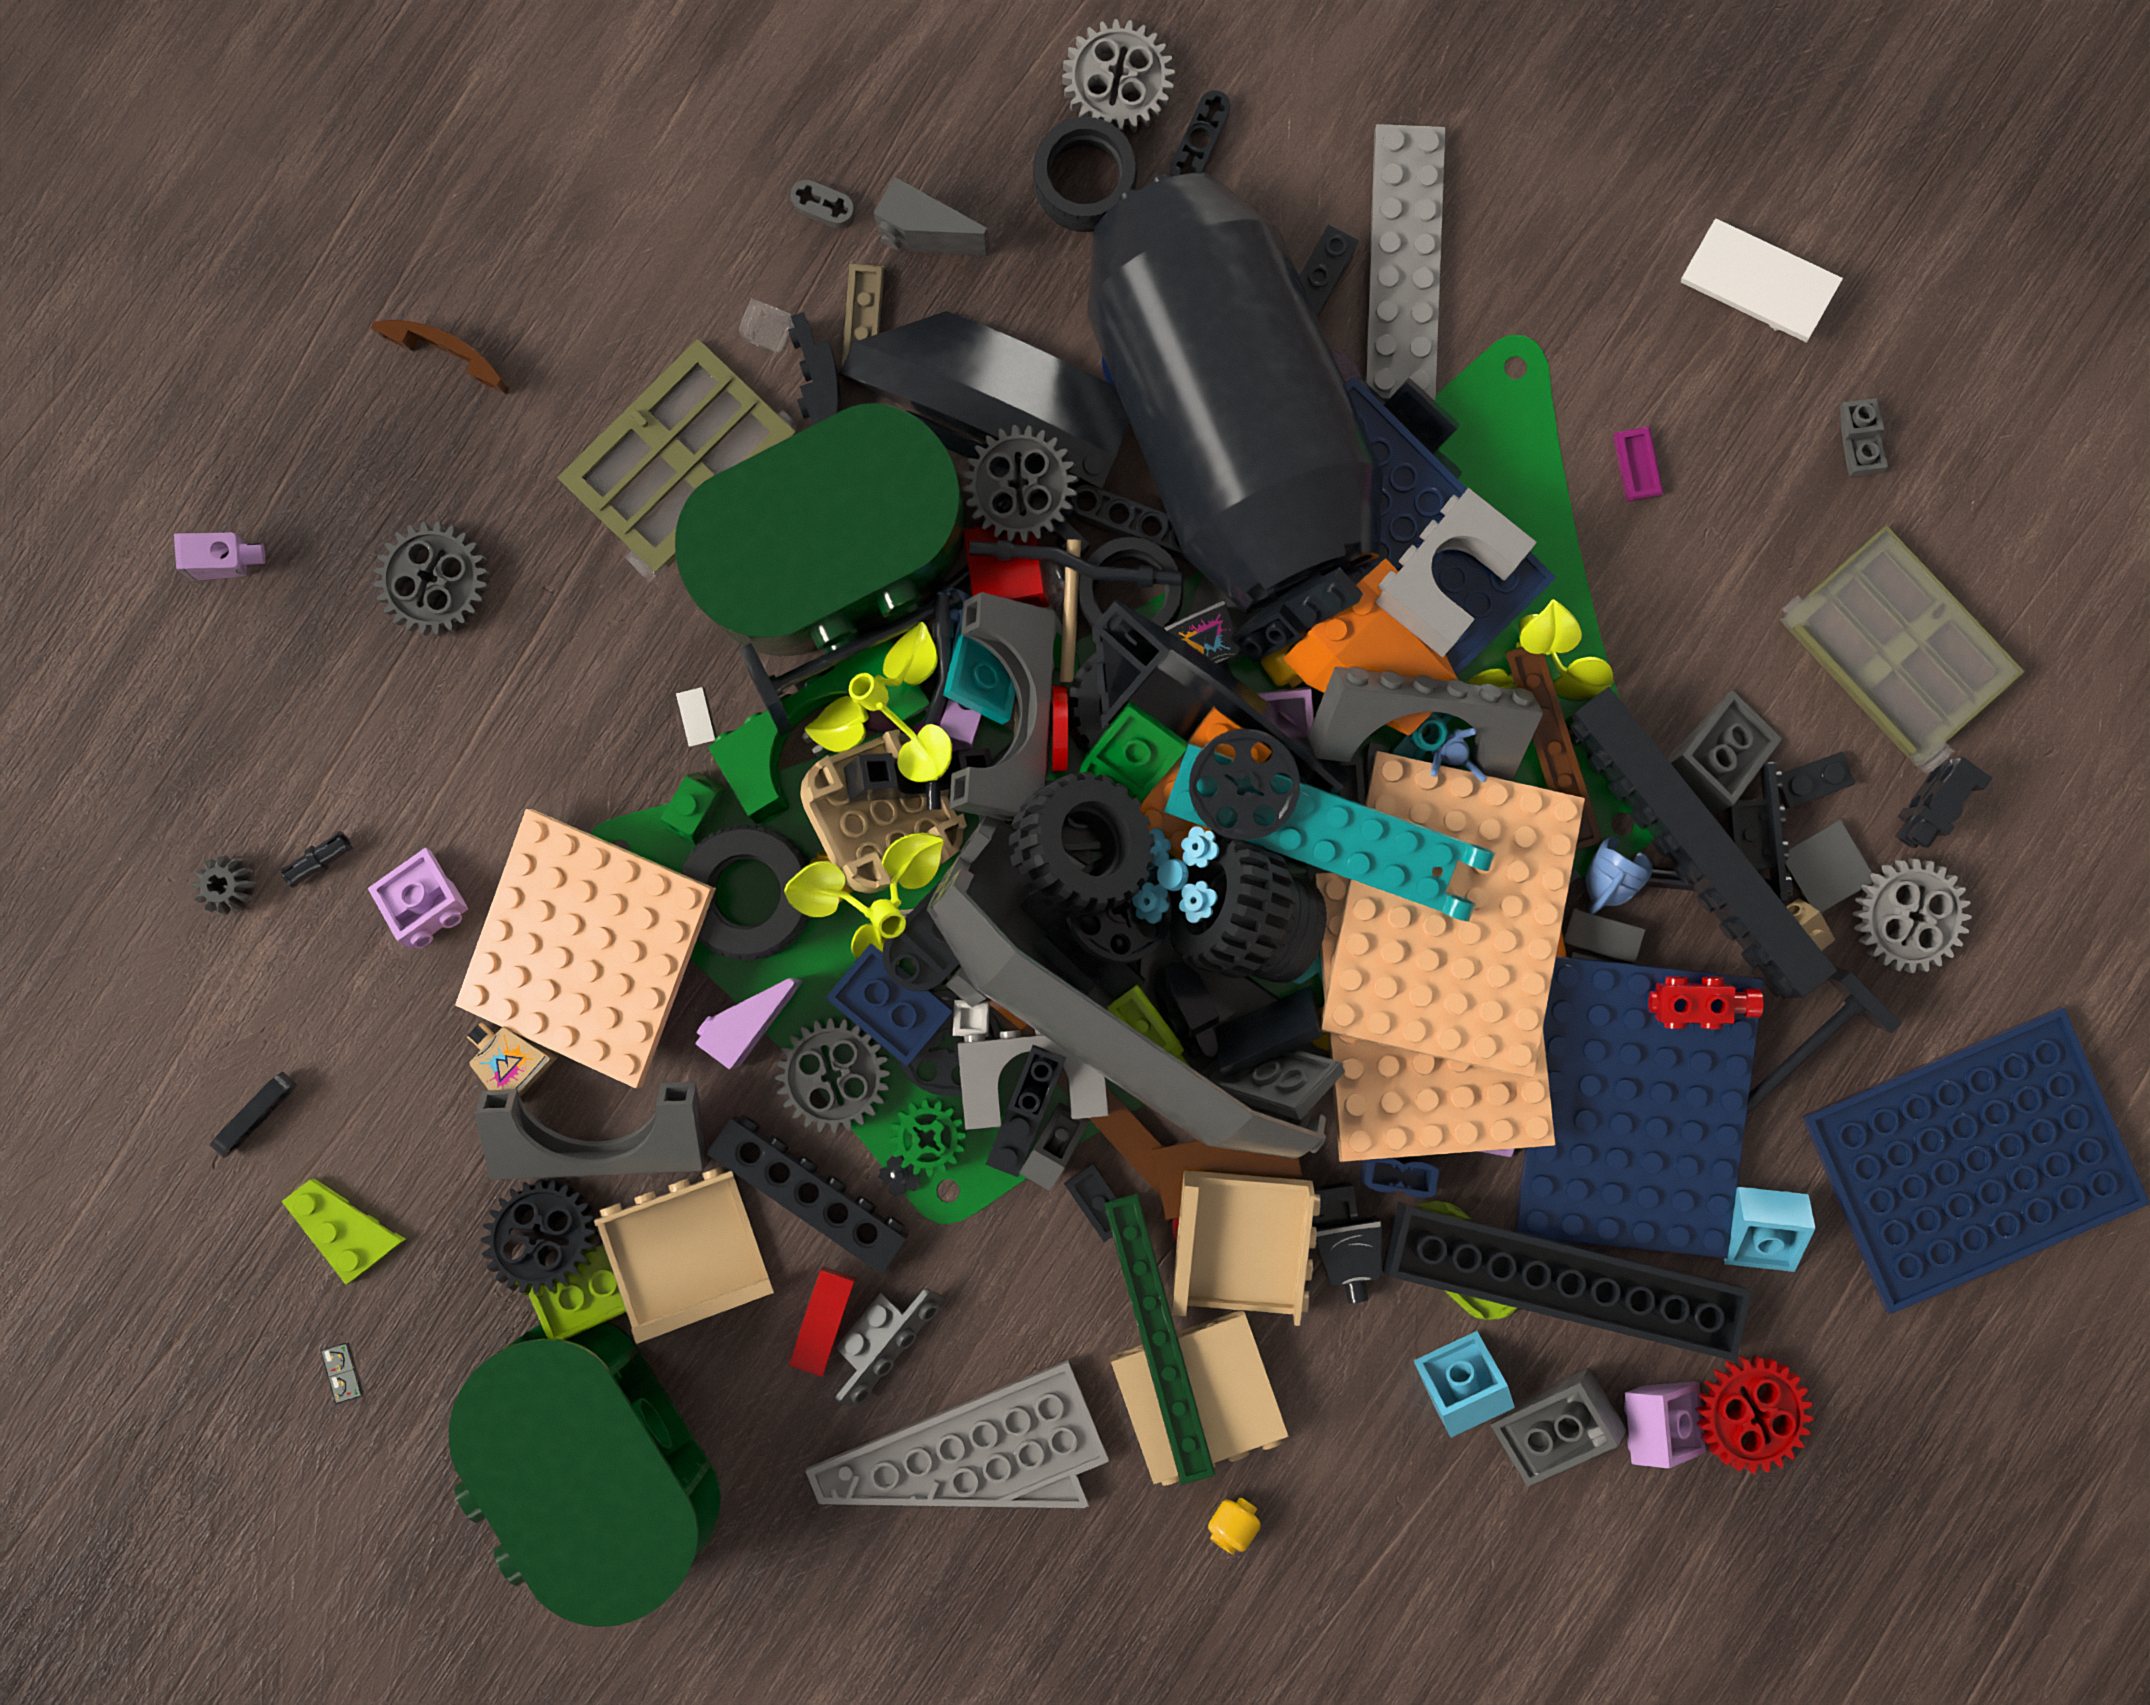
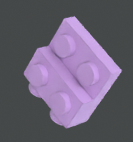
[368,848,468,950]

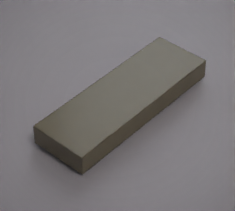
[842,264,885,366]

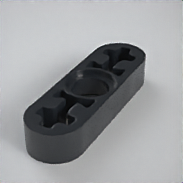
[1170,90,1231,177]
[210,1072,297,1158]

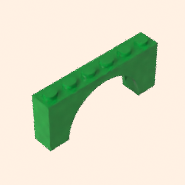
[708,639,930,824]

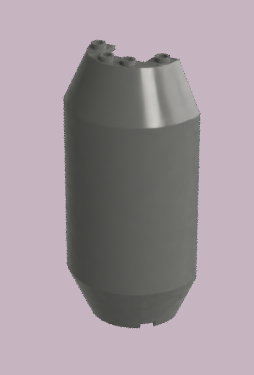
[927,815,1330,1159]

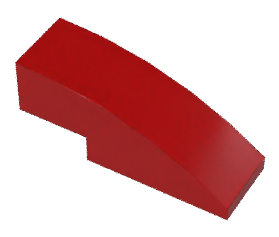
[789,1266,856,1377]

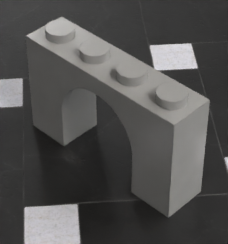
[1374,488,1537,657]
[958,1030,1108,1130]

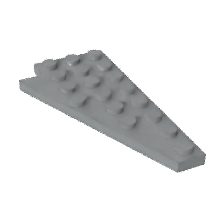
[806,1359,1109,1508]

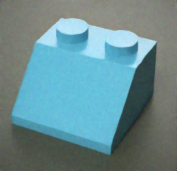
[1724,1187,1815,1272]
[1413,1331,1515,1438]

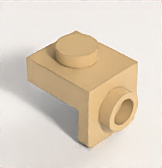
[1786,899,1835,951]

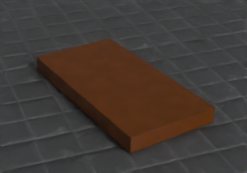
[1151,1140,1303,1220]

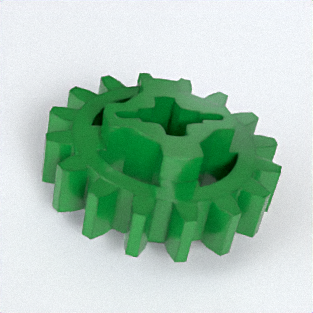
[889,1099,966,1177]

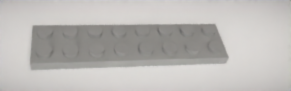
[1365,124,1445,401]

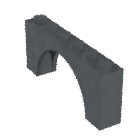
[949,592,1057,822]
[1308,666,1543,781]
[475,1082,706,1179]

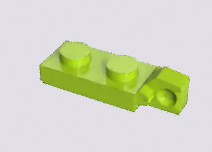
[1107,985,1189,1066]

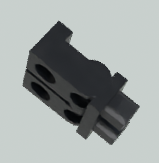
[1895,757,1992,848]

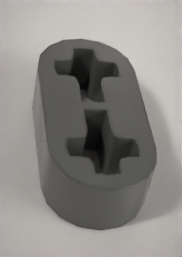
[790,180,855,229]

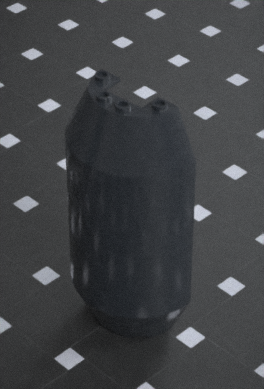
[1087,173,1383,615]

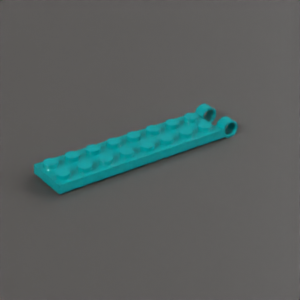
[1164,743,1495,922]

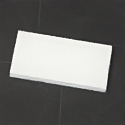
[1681,218,1843,343]

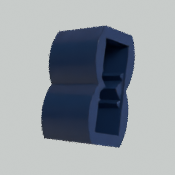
[1359,1158,1439,1198]

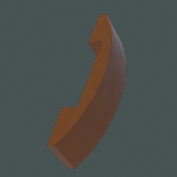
[371,320,509,394]

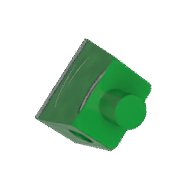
[661,772,729,846]

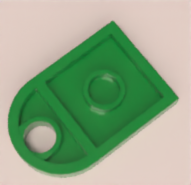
[1079,701,1188,803]

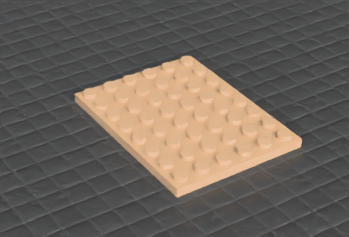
[1321,751,1585,1078]
[1313,873,1555,1162]

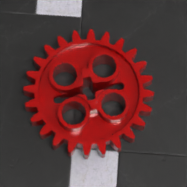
[1695,1355,1813,1474]

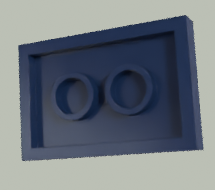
[826,943,953,1066]

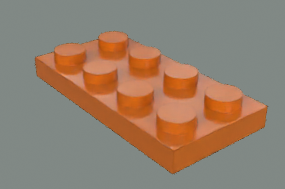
[1139,706,1272,862]

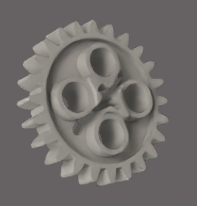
[1062,19,1175,133]
[1853,858,1972,973]

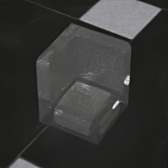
[738,298,793,354]

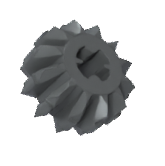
[190,855,257,915]

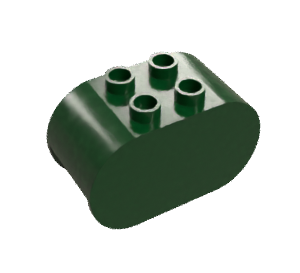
[675,403,966,656]
[448,1321,721,1627]

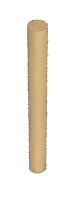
[1060,540,1081,682]

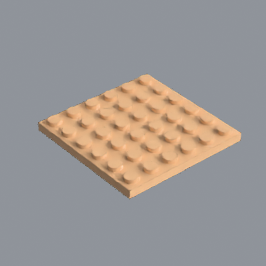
[455,809,716,1088]

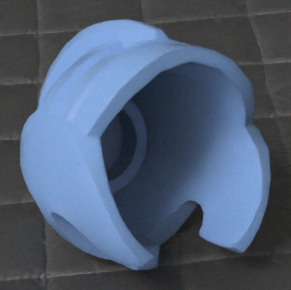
[1585,837,1652,915]

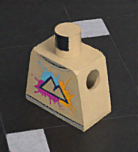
[467,1022,558,1098]

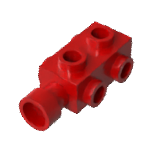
[1648,976,1763,1029]

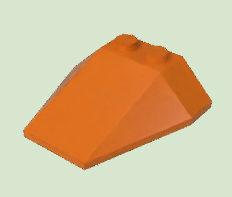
[1283,558,1458,736]

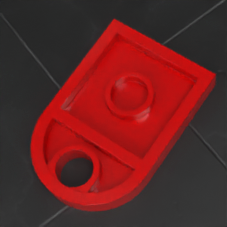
[1052,685,1068,771]

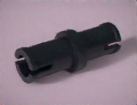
[280,831,353,888]

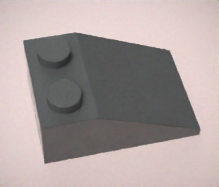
[873,177,990,256]
[1668,690,1782,816]
[1490,1368,1627,1487]

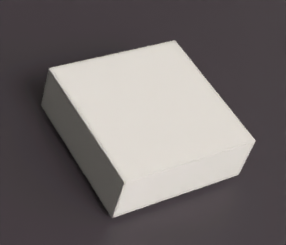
[953,1000,990,1037]

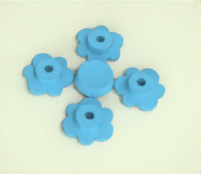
[1132,826,1219,924]

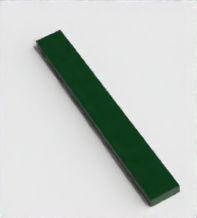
[1104,1193,1216,1485]

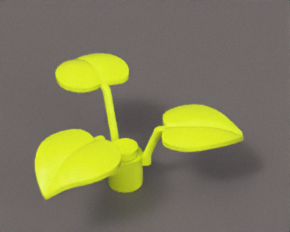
[1466,599,1614,701]
[805,622,952,782]
[784,833,944,965]

